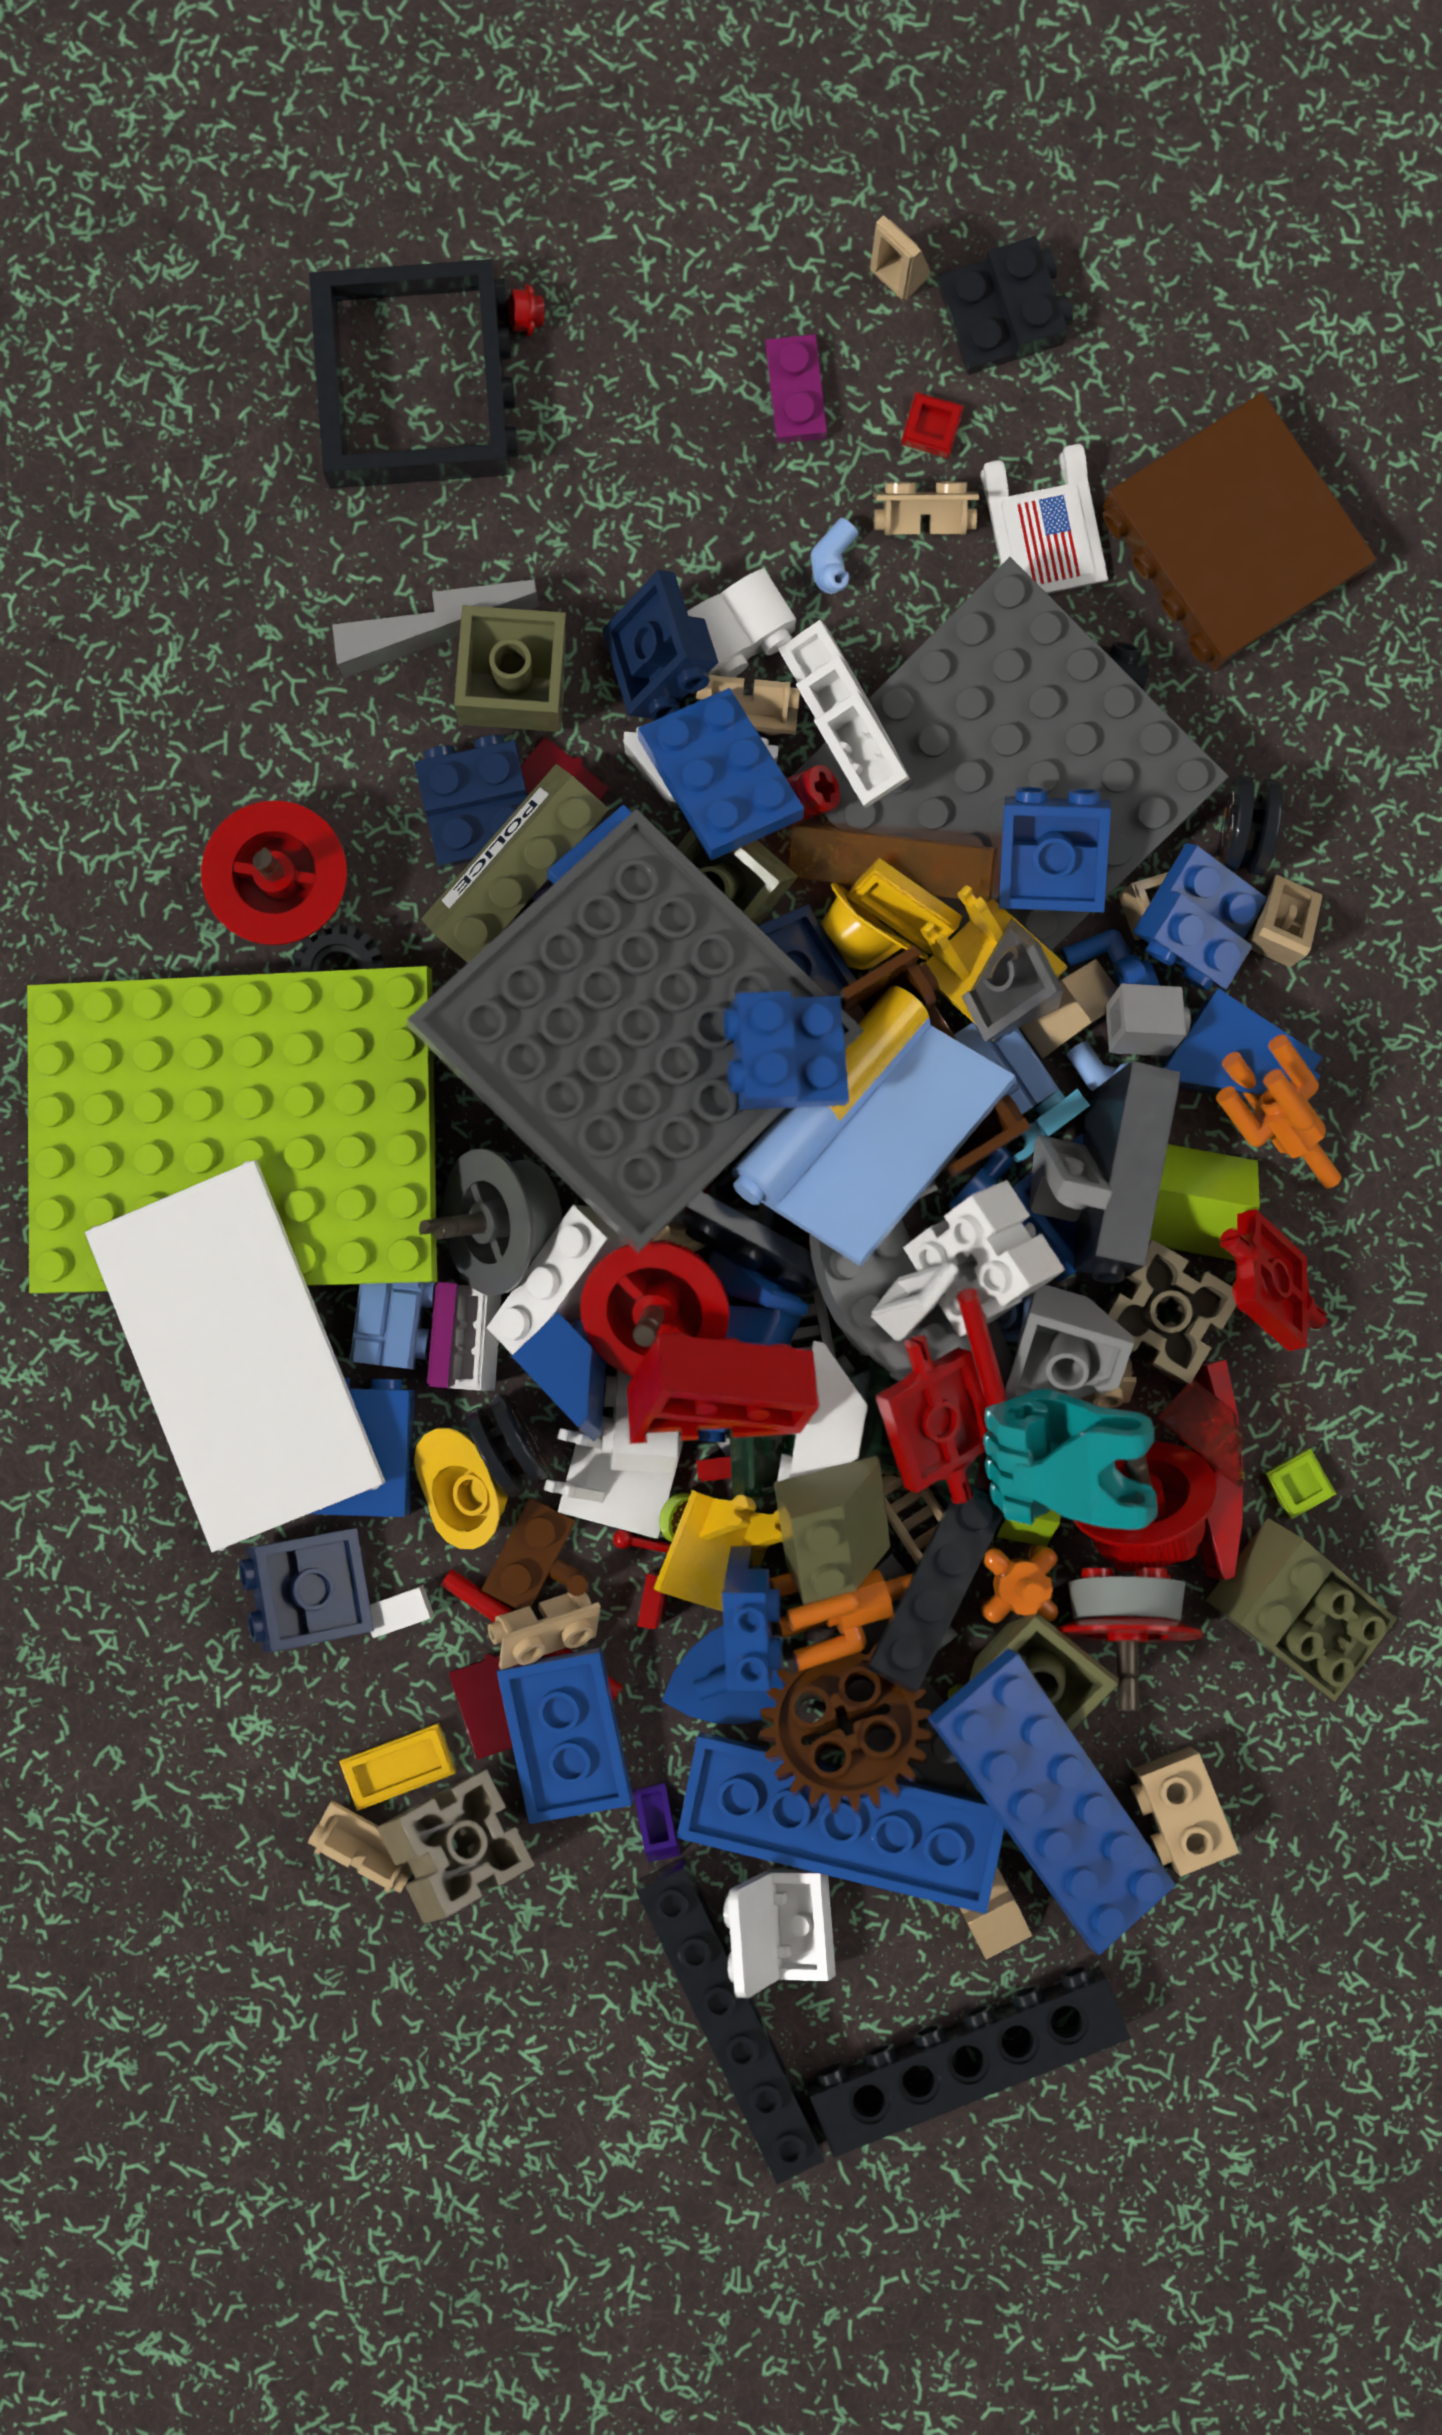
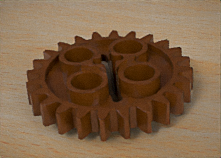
[759,1643,932,1814]

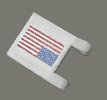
[980,444,1108,594]

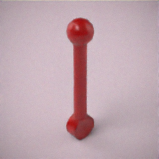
[613,1529,671,1553]

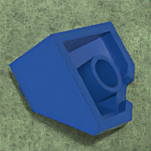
[512,1312,606,1442]

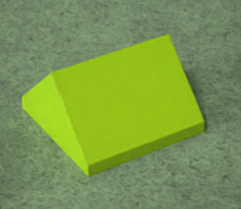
[1150,1144,1260,1261]

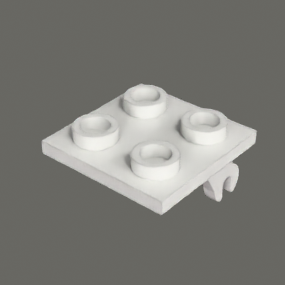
[544,1416,684,1539]

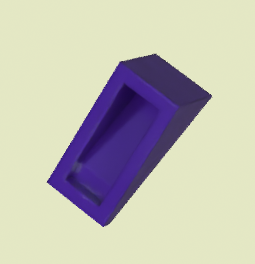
[633,1783,681,1863]

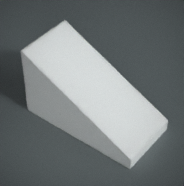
[370,1585,434,1638]

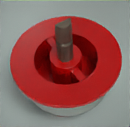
[201,800,347,945]
[1056,1568,1203,1711]

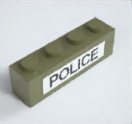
[421,764,609,963]

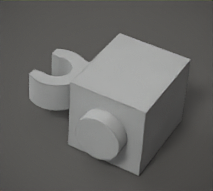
[1105,984,1191,1056]

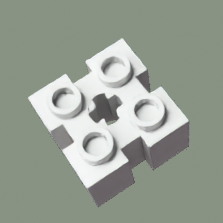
[903,1180,1065,1337]

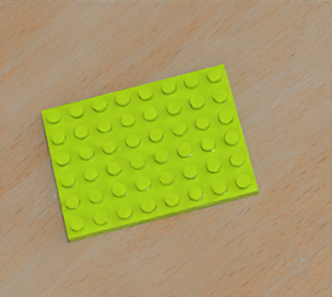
[27,966,437,1294]

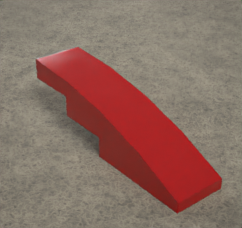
[1184,1360,1243,1580]

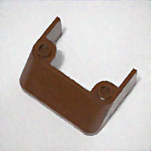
[840,945,1031,1184]

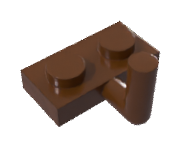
[482,1497,590,1610]

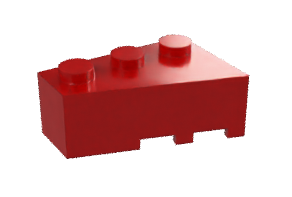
[627,1332,819,1444]

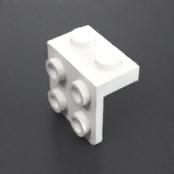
[724,1869,836,1998]

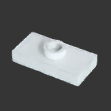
[448,1285,501,1391]

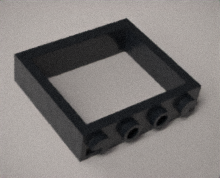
[309,259,518,489]

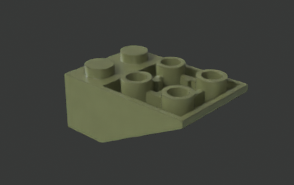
[1205,1518,1397,1702]

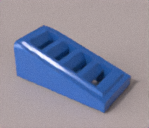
[708,1248,809,1317]

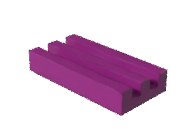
[427,1282,457,1388]

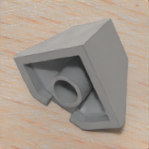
[1005,1285,1135,1400]

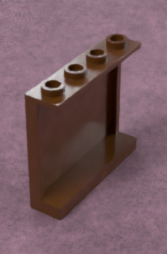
[1102,392,1377,672]

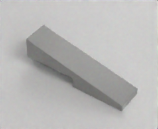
[332,579,539,678]

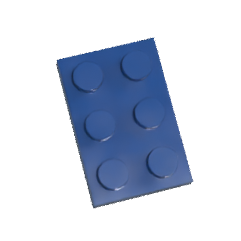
[638,688,804,861]
[497,1647,634,1824]

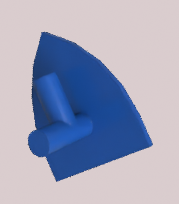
[662,1625,784,1724]

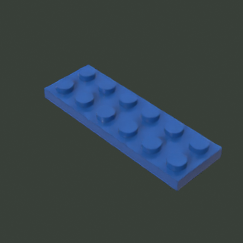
[928,1648,1176,1955]
[677,1732,1004,1914]

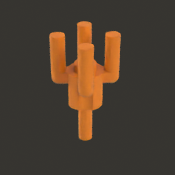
[1216,1035,1342,1188]
[978,1544,1058,1623]
[770,1568,913,1671]

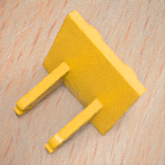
[920,885,1067,1041]
[654,1490,783,1612]

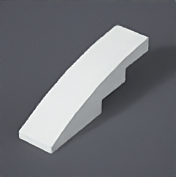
[778,620,910,808]

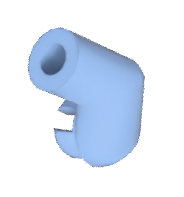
[810,517,859,594]
[1066,1041,1130,1091]

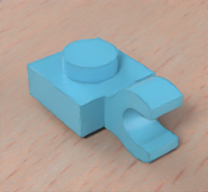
[1013,1089,1090,1163]

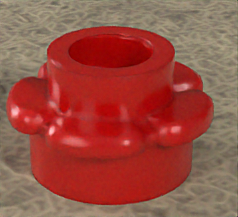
[508,284,544,337]

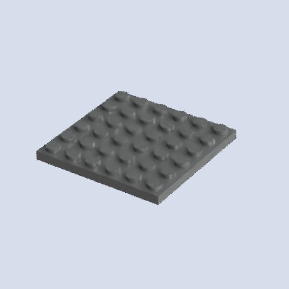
[792,557,1229,951]
[407,809,864,1254]

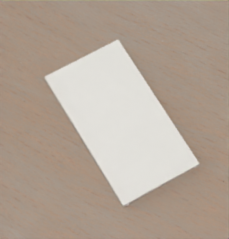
[85,1160,386,1552]

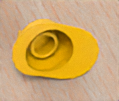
[821,883,930,970]
[414,1428,508,1549]

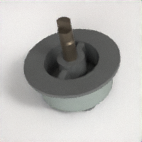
[419,1148,564,1296]

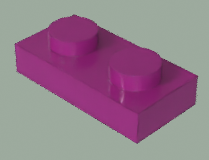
[765,334,827,444]

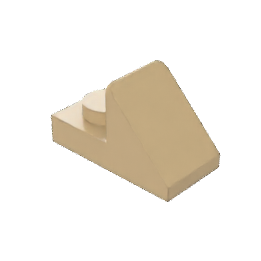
[960,1866,1032,1959]

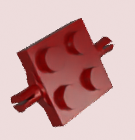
[1220,1209,1328,1351]
[876,1335,989,1504]

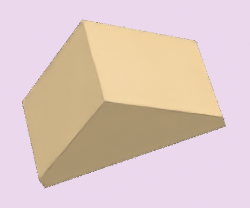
[1246,874,1323,967]
[1019,959,1117,1059]

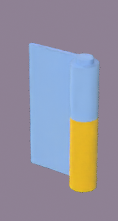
[732,986,1016,1267]

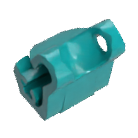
[983,1389,1157,1530]

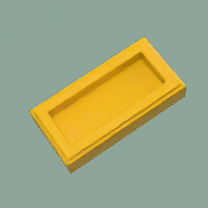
[847,858,963,954]
[339,1722,457,1811]

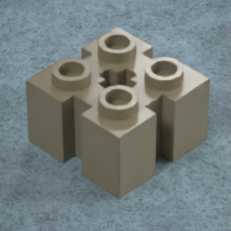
[1102,1239,1236,1384]
[376,1769,535,1924]

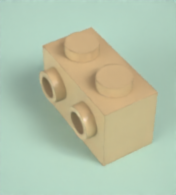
[1130,1746,1239,1877]

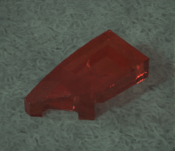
[1158,1379,1245,1488]

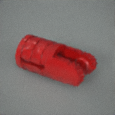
[766,765,840,836]

